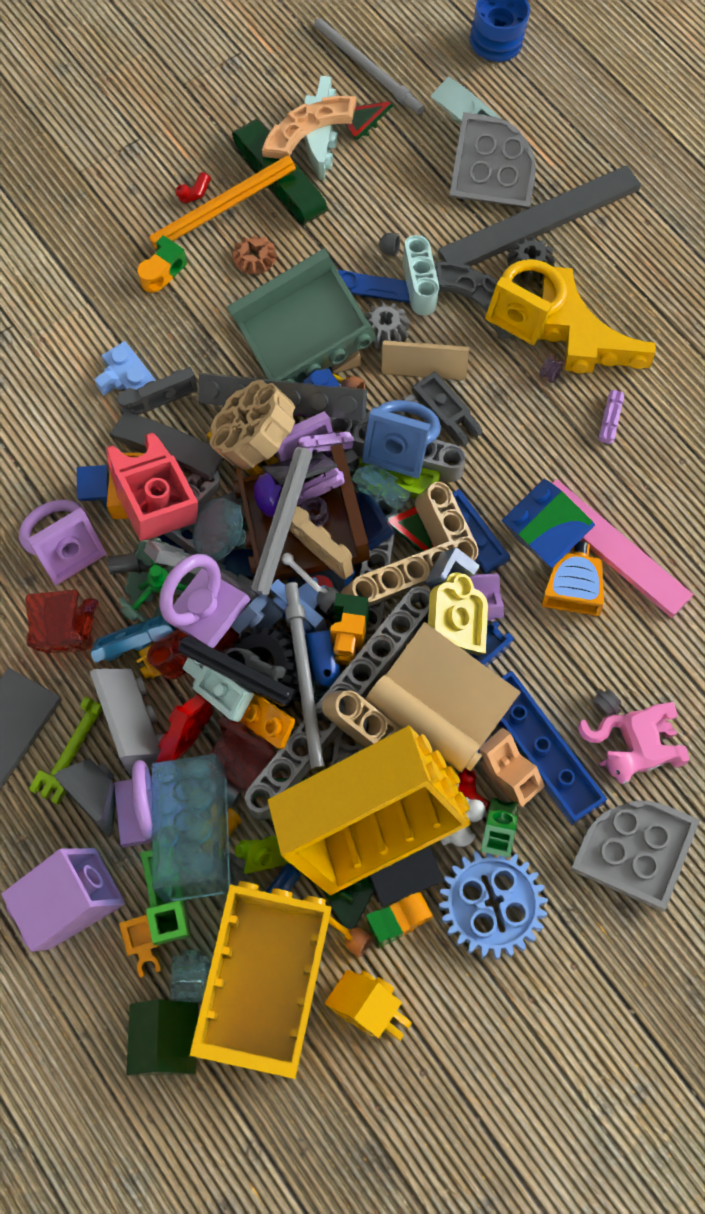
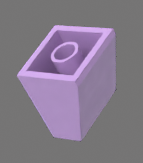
[1,848,126,952]

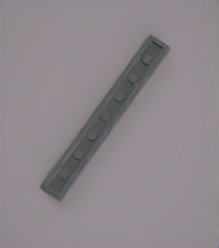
[438,165,641,266]

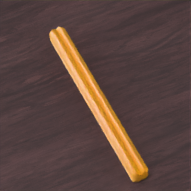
[149,156,296,250]

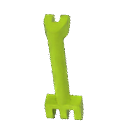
[29,696,103,805]

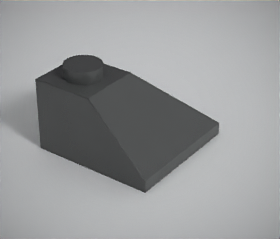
[54,758,116,838]

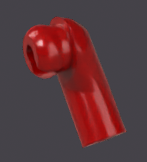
[175,172,211,204]
[458,768,491,810]

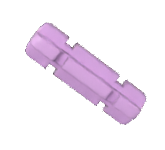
[598,390,624,444]
[296,432,354,453]
[297,468,345,505]

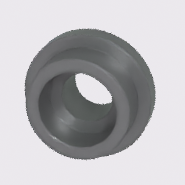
[592,688,621,716]

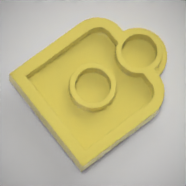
[428,572,488,655]

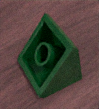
[126,999,198,1076]

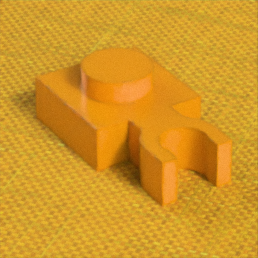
[119,914,163,978]

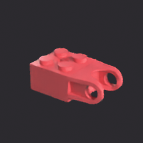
[106,433,198,541]

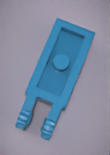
[90,615,176,663]

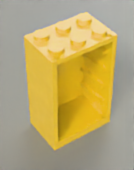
[267,725,471,895]
[190,881,332,1079]

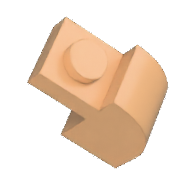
[479,728,545,807]

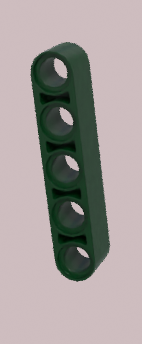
[232,119,328,225]

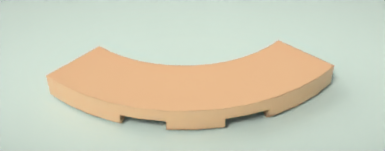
[262,96,356,159]

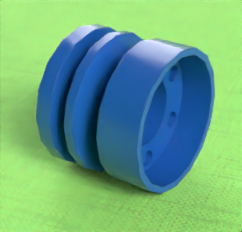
[469,0,530,62]

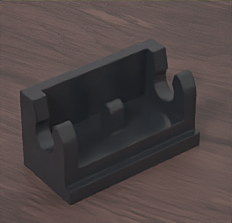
[367,847,444,907]

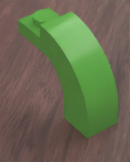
[140,845,191,946]

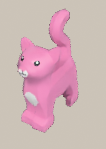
[578,702,689,784]

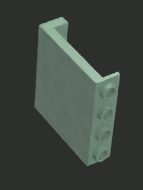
[227,248,377,383]

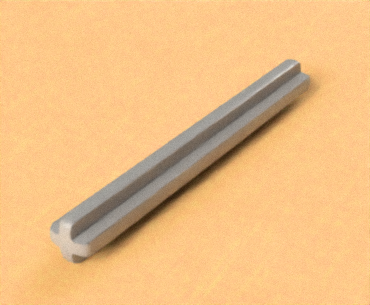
[251,447,312,596]

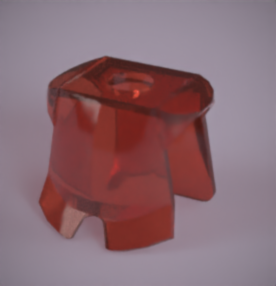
[25,590,99,653]

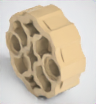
[209,380,295,470]

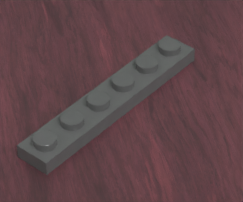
[199,373,367,421]

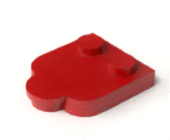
[156,694,214,768]

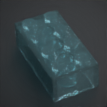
[152,754,230,902]

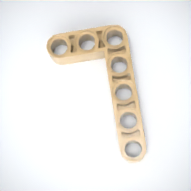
[341,482,479,607]
[322,691,459,788]

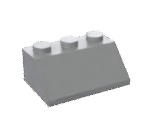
[90,669,163,776]

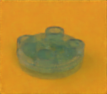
[193,498,246,561]

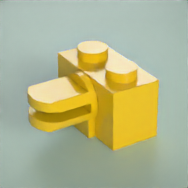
[324,969,412,1041]

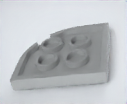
[449,112,536,209]
[570,801,700,912]

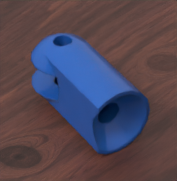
[305,630,340,687]

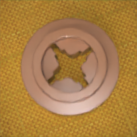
[232,234,276,275]

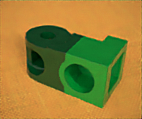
[480,797,518,858]

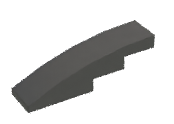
[110,412,224,481]

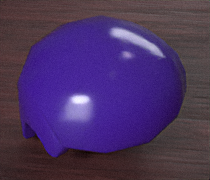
[254,472,282,518]

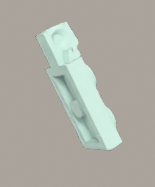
[182,657,255,722]

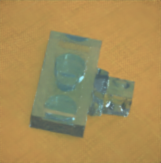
[351,463,411,510]

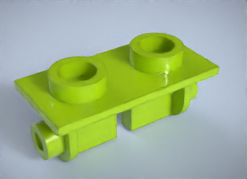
[235,835,291,874]

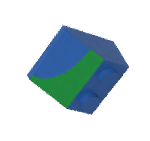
[501,478,595,568]

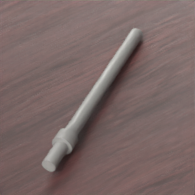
[314,18,425,115]
[285,582,324,771]

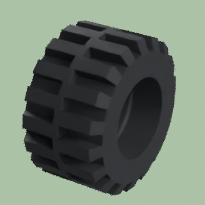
[233,628,313,709]

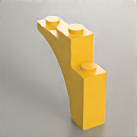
[539,267,656,374]

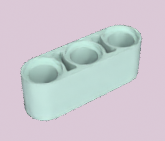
[402,235,439,316]

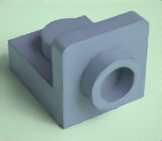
[231,595,284,634]

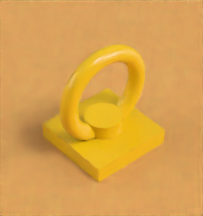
[485,259,567,346]

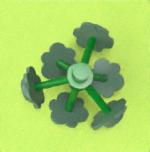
[119,538,196,622]

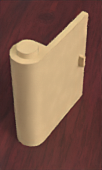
[365,622,521,773]

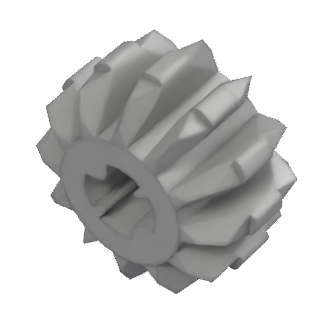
[364,301,410,350]

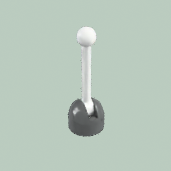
[281,553,341,615]

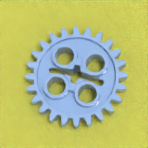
[438,851,548,960]

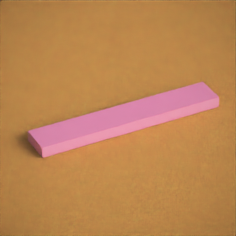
[552,479,694,619]

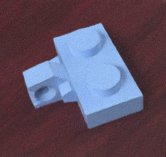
[94,341,156,396]

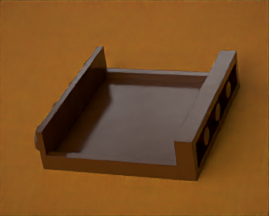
[232,444,371,582]

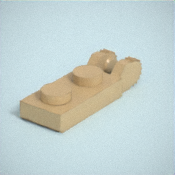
[290,506,354,579]

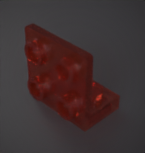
[203,716,275,800]

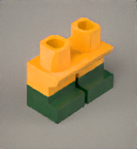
[330,593,369,666]

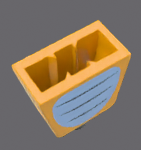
[541,541,604,616]

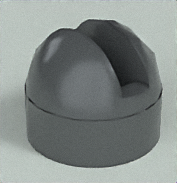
[378,233,400,256]

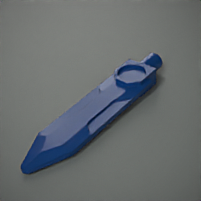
[338,270,439,303]

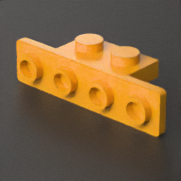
[240,690,295,749]

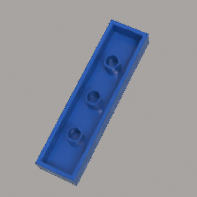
[498,671,607,826]

